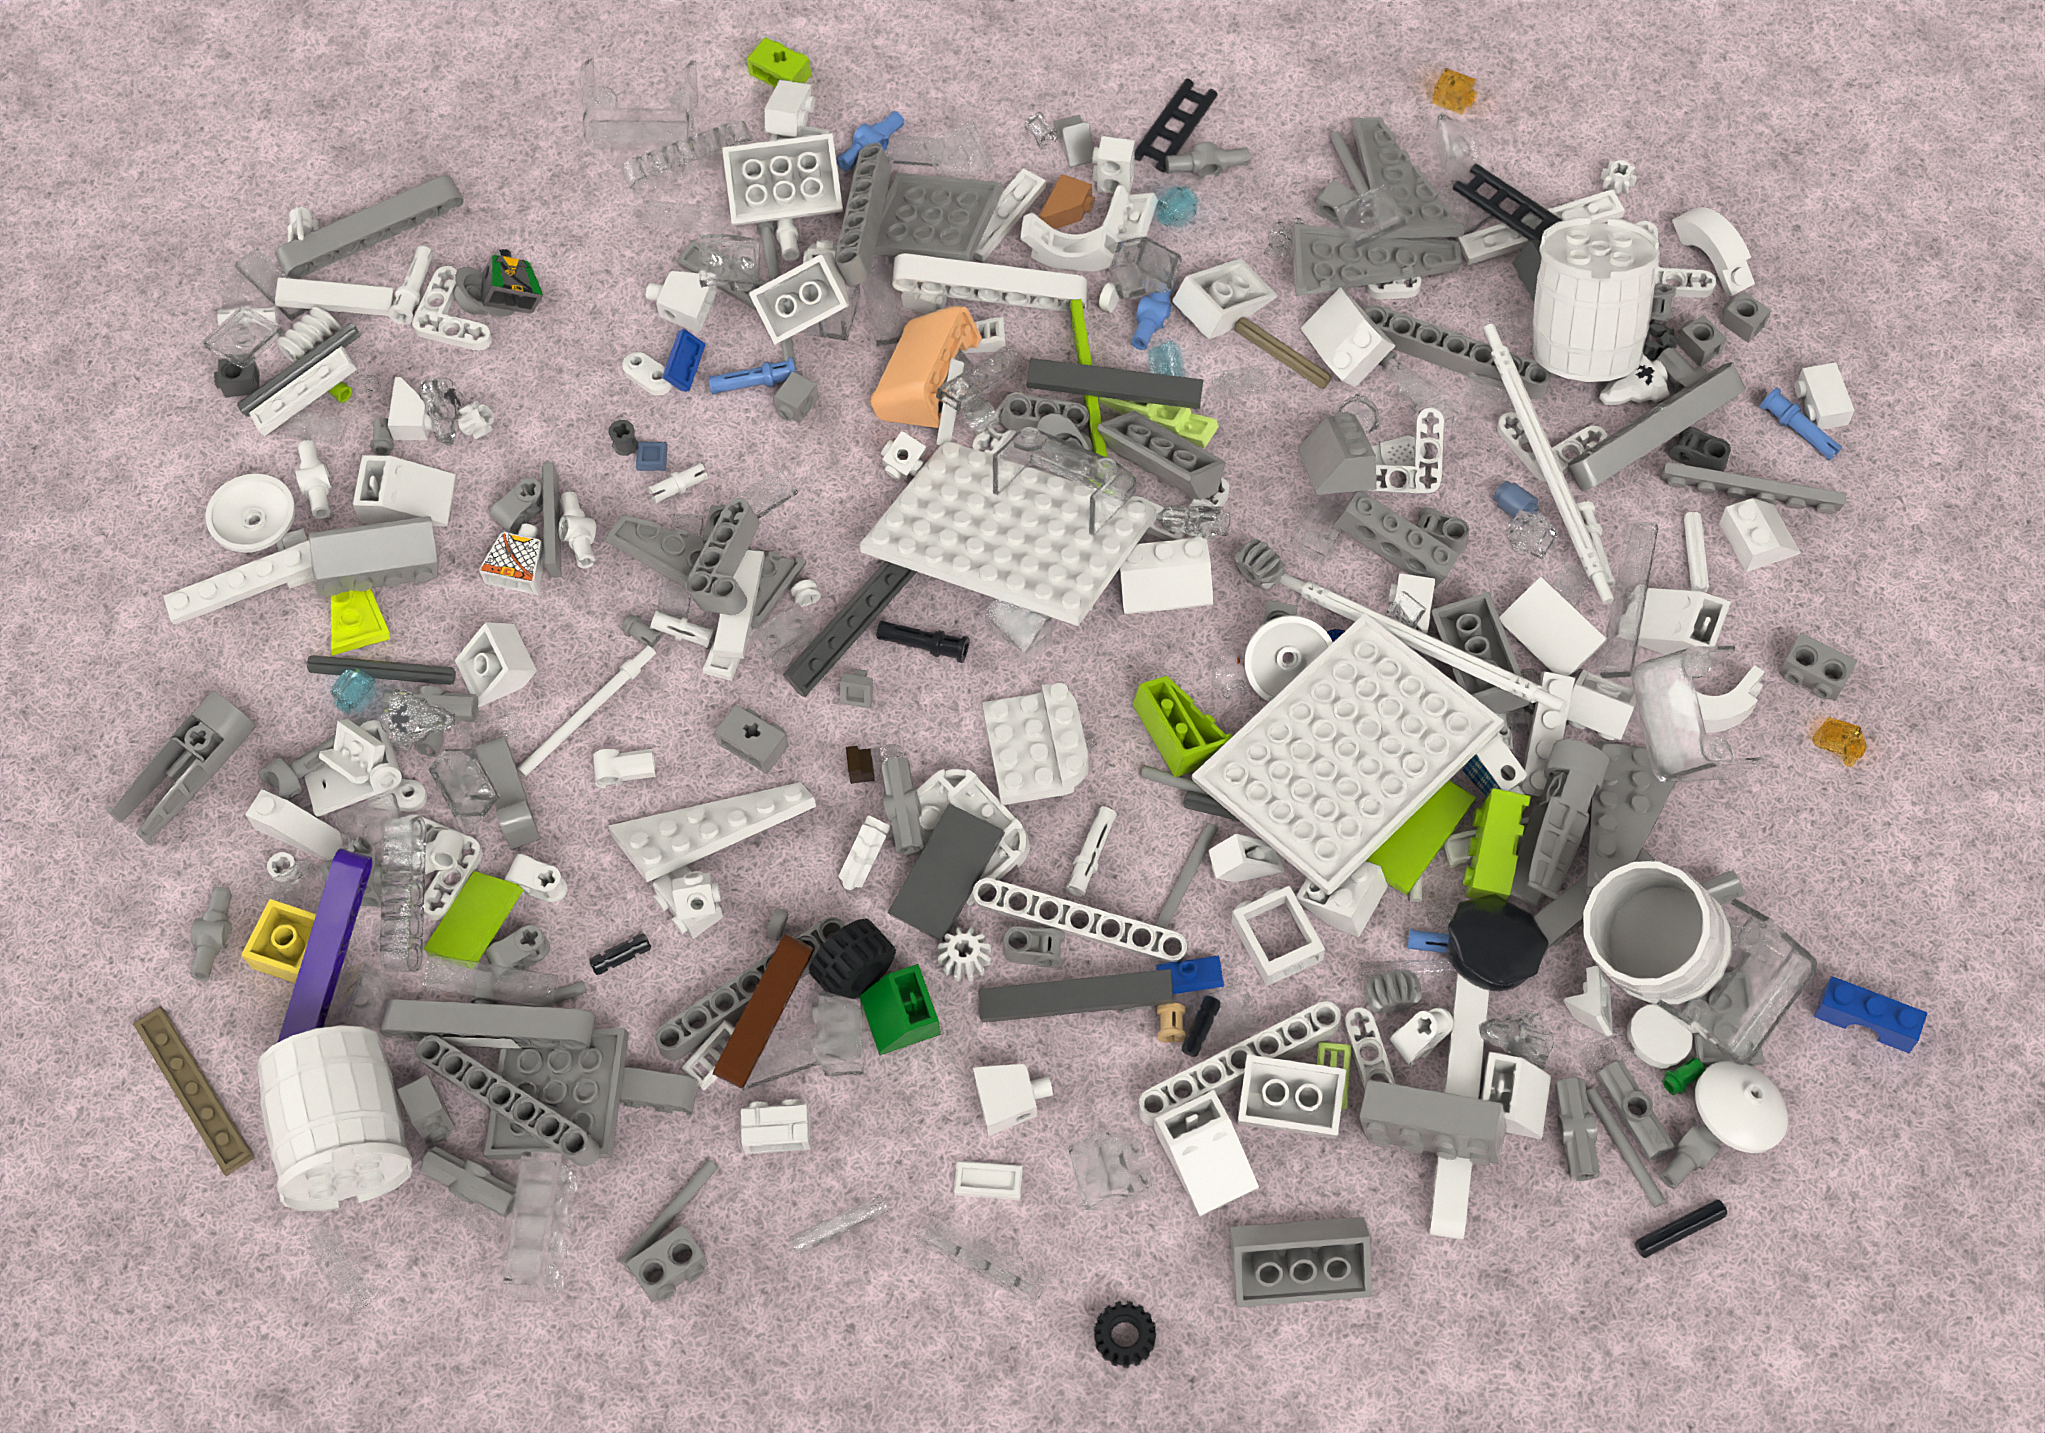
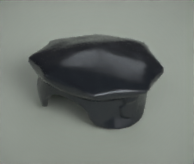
[1447,894,1549,991]

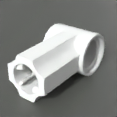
[593,749,656,788]
[400,830,464,878]

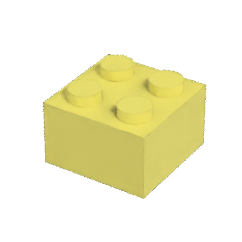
[241,899,316,983]

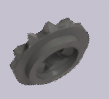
[1643,319,1678,361]

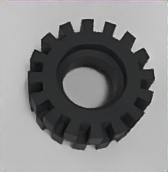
[1094,1301,1156,1368]

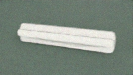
[1684,512,1709,593]

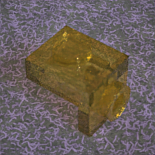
[1812,717,1867,767]

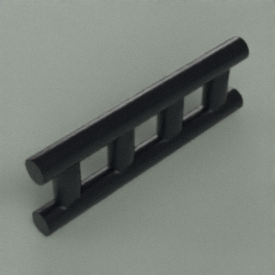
[1134,78,1218,172]
[1452,163,1564,240]

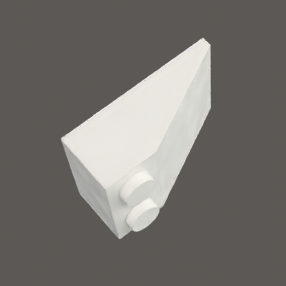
[1172,258,1278,339]
[1300,287,1396,387]

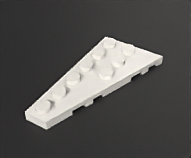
[608,782,816,882]

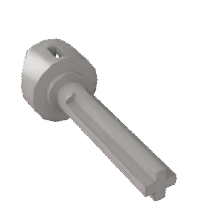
[258,717,367,801]

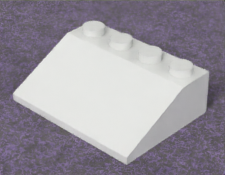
[722,133,843,226]

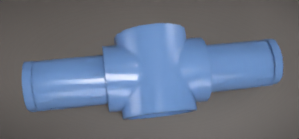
[837,111,904,172]
[1131,275,1175,350]

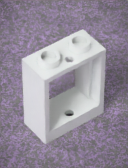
[1231,885,1326,987]

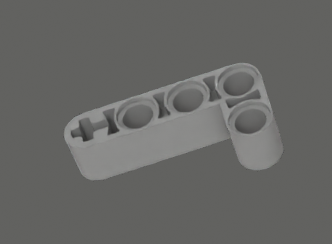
[685,498,759,615]
[475,736,541,850]

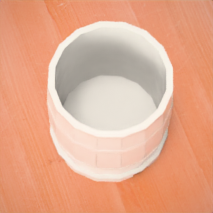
[1532,217,1660,382]
[1583,861,1732,1005]
[256,1025,412,1211]

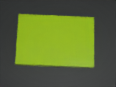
[423,871,524,969]

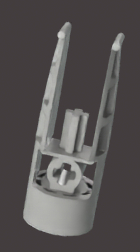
[106,690,257,845]
[1510,739,1610,906]

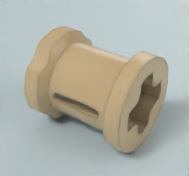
[1157,1003,1186,1042]

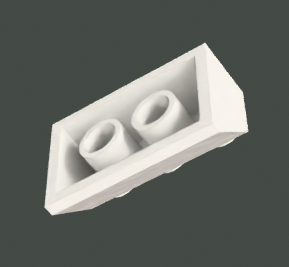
[749,252,849,345]
[1118,537,1213,614]
[1237,1055,1346,1139]

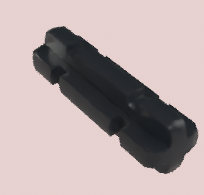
[589,933,651,975]
[1182,996,1221,1057]

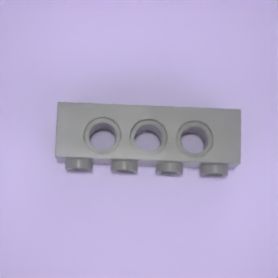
[1334,491,1460,589]

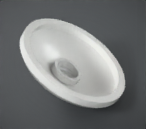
[205,474,296,553]
[1244,615,1333,702]
[1695,1061,1788,1153]

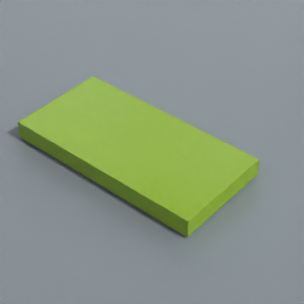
[1366,780,1476,896]

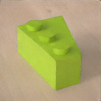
[1132,675,1233,777]
[1463,788,1531,900]

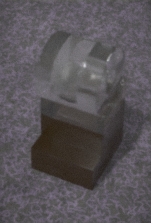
[846,744,905,784]

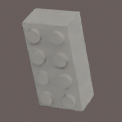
[1360,1080,1507,1166]

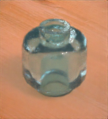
[1157,186,1198,228]
[330,668,377,714]

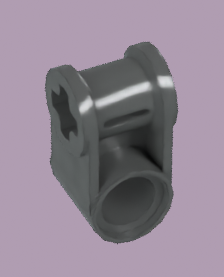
[1669,426,1731,472]

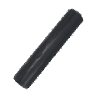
[1635,1199,1728,1258]

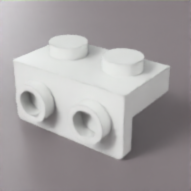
[1103,185,1158,245]
[319,719,385,784]

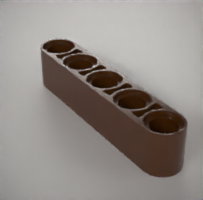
[712,933,815,1089]

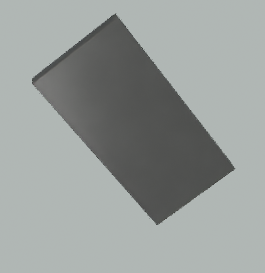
[888,803,1005,943]

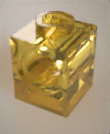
[1432,68,1477,115]

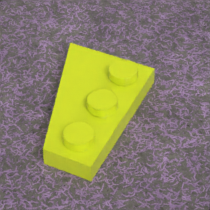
[331,589,390,656]

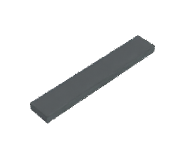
[1026,358,1204,409]
[783,561,917,697]
[979,969,1174,1022]

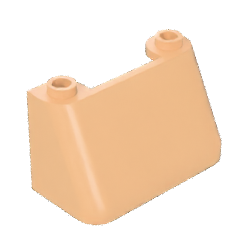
[871,306,982,428]

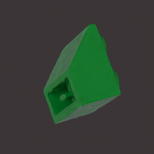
[859,964,941,1056]

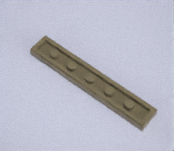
[133,1006,255,1176]

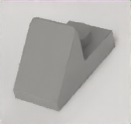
[1054,114,1094,168]

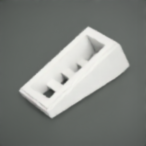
[957,317,1005,354]
[682,1020,736,1090]

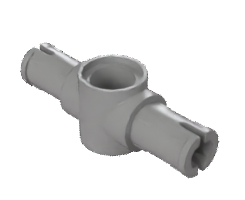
[1165,142,1250,179]
[190,887,232,981]
[1660,1124,1722,1189]

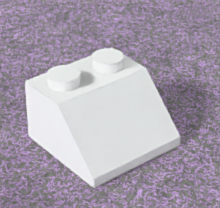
[1719,498,1801,572]
[455,622,537,708]
[1567,669,1641,740]

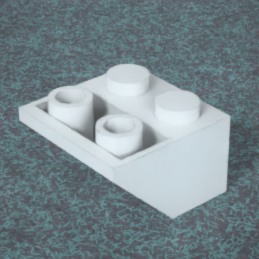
[1296,861,1388,937]
[1480,1052,1551,1139]

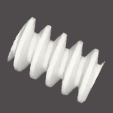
[277,307,342,363]

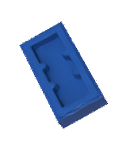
[662,329,706,392]
[1156,955,1224,994]

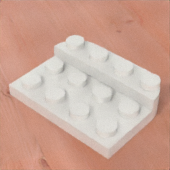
[982,683,1089,806]
[916,769,1030,907]

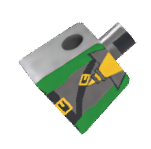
[482,249,543,314]

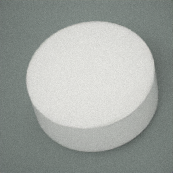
[1099,282,1121,313]

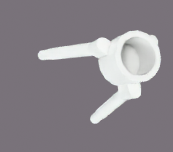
[287,207,319,242]

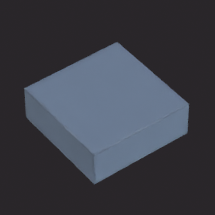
[636,442,668,471]

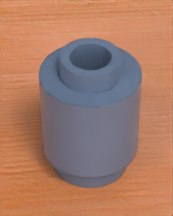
[1493,481,1539,523]

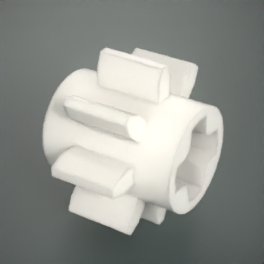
[1601,160,1637,194]
[458,401,494,439]

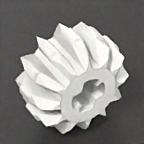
[937,927,991,982]

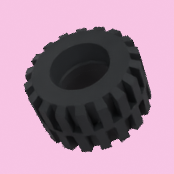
[809,918,896,1004]

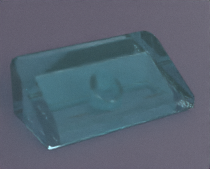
[1148,340,1186,377]

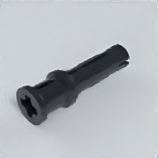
[876,620,970,663]

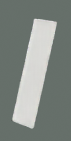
[936,358,964,445]
[424,1036,521,1048]

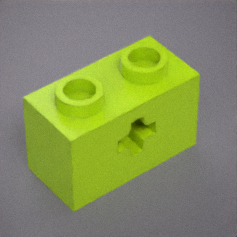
[747,37,812,88]

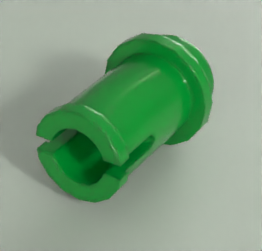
[1662,1057,1705,1095]

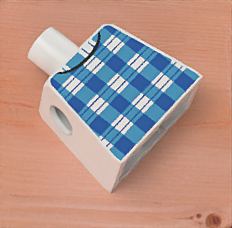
[1461,735,1528,797]

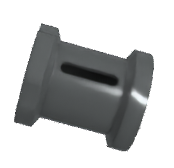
[608,420,638,456]

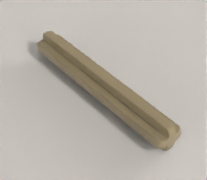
[1235,317,1332,389]

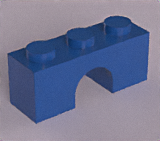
[1814,976,1928,1053]

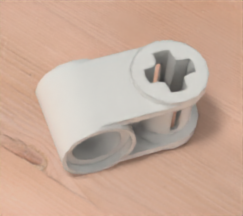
[504,854,568,903]
[1390,1008,1453,1066]

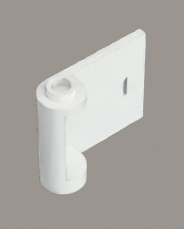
[304,720,402,817]

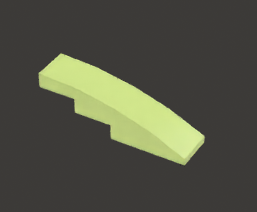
[1099,397,1219,448]

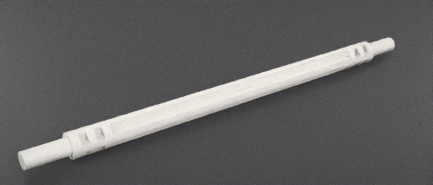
[1483,324,1614,604]
[1280,573,1567,712]

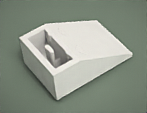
[353,455,457,527]
[1618,587,1731,669]
[1154,1090,1259,1217]

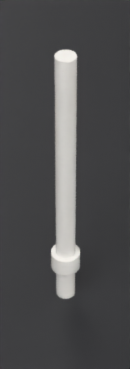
[517,645,656,777]

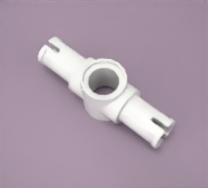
[295,440,332,519]
[558,491,596,568]

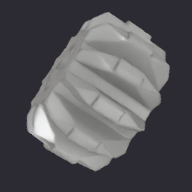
[1234,539,1285,590]
[1365,969,1422,1014]

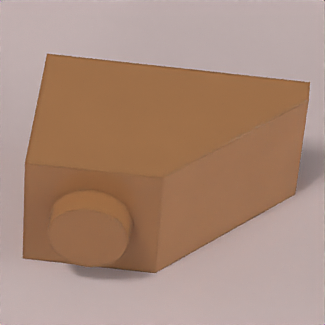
[1039,174,1095,229]

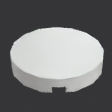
[1627,1004,1693,1068]

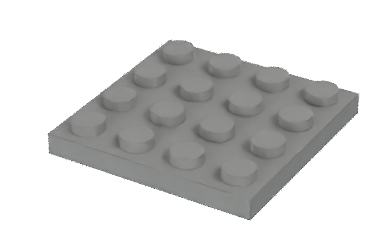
[874,173,1003,262]
[484,1028,629,1160]

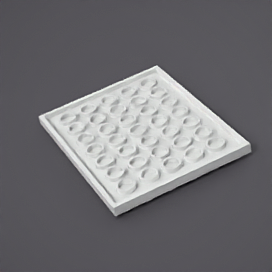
[860,440,1156,626]
[1192,613,1504,895]

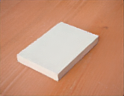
[1499,577,1607,677]

